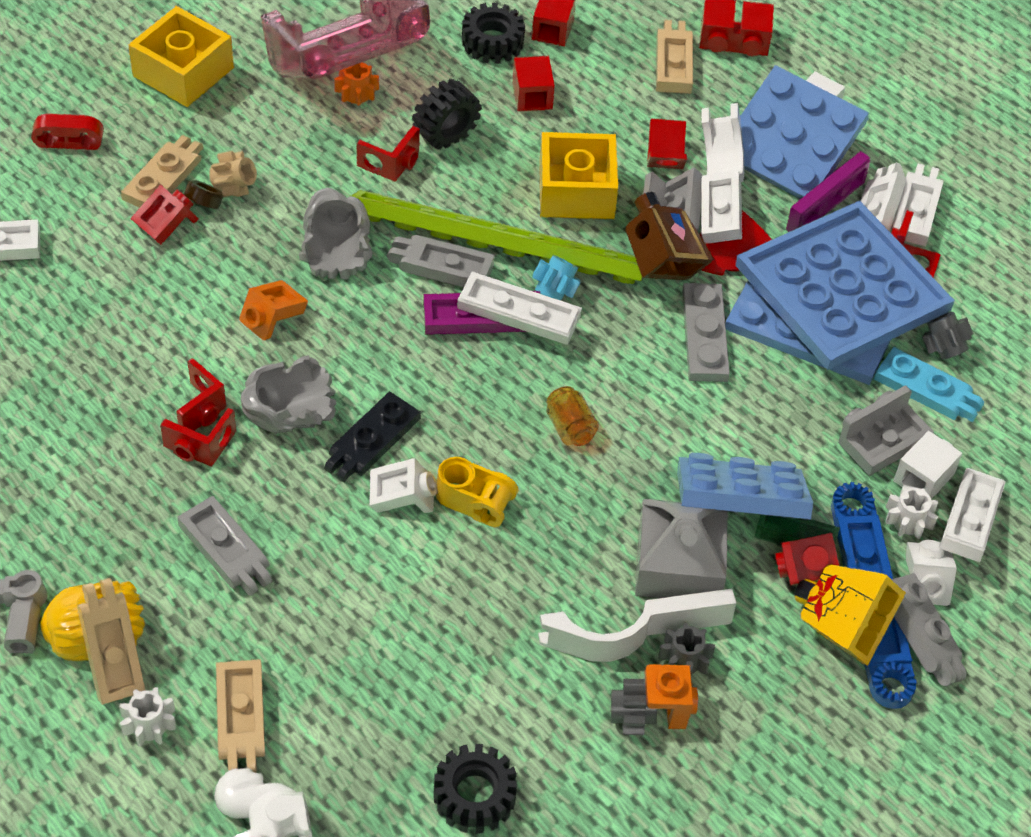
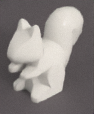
[214,768,313,837]

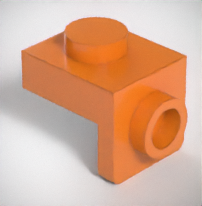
[645,665,698,729]

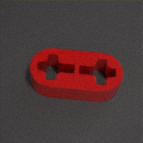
[31,114,104,150]

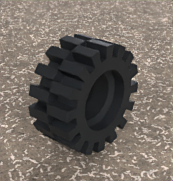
[462,2,525,64]
[412,79,482,150]
[434,743,517,834]

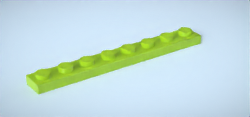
[350,190,643,284]

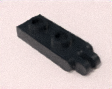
[324,391,421,483]

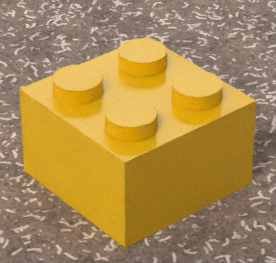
[128,6,234,107]
[539,132,618,219]

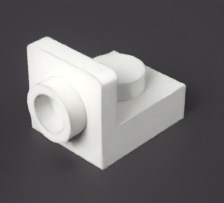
[370,458,437,513]

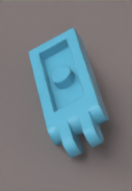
[874,347,984,422]

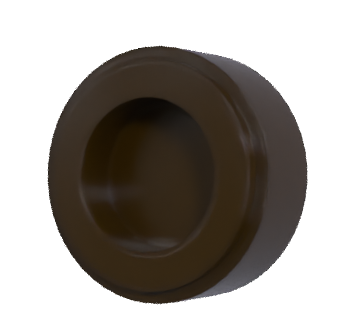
[184,180,224,209]

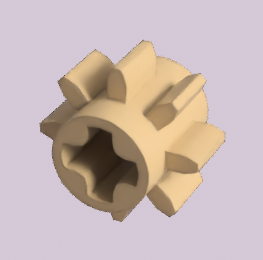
[209,151,257,197]

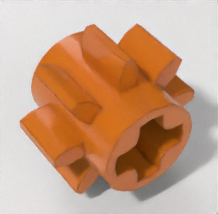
[334,61,379,106]

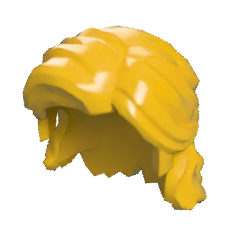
[41,581,145,661]

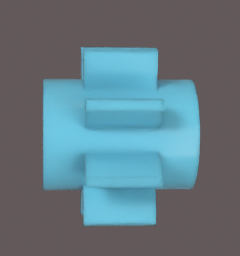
[532,255,581,301]

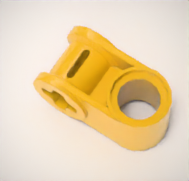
[436,457,519,528]

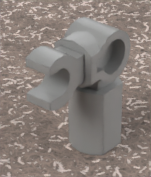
[0,570,47,653]

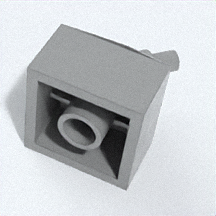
[635,499,728,598]

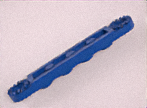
[831,482,917,709]

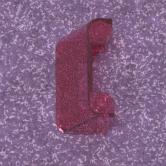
[261,0,430,79]

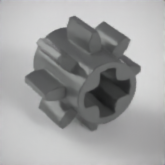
[922,312,974,359]
[658,623,715,674]
[611,679,657,735]

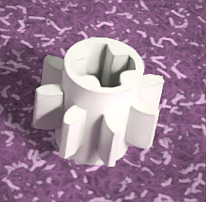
[885,486,938,539]
[119,687,176,747]

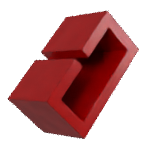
[699,0,774,56]

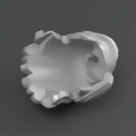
[299,188,372,279]
[241,355,336,434]

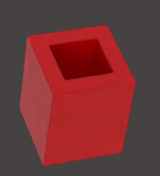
[531,0,576,47]
[512,56,555,111]

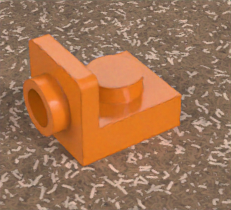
[239,280,308,340]

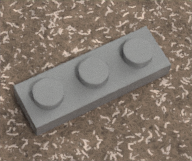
[682,283,729,382]

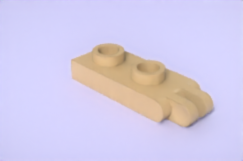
[656,20,693,94]
[121,135,203,208]
[77,578,146,705]
[216,659,265,773]

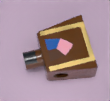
[625,192,714,280]

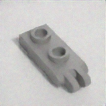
[387,235,495,287]
[177,496,272,596]
[892,573,966,686]

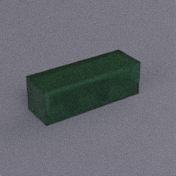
[754,514,840,546]

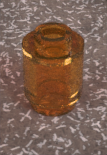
[546,386,599,446]

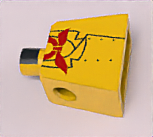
[795,565,906,666]

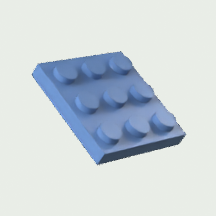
[740,65,869,199]
[677,453,813,519]

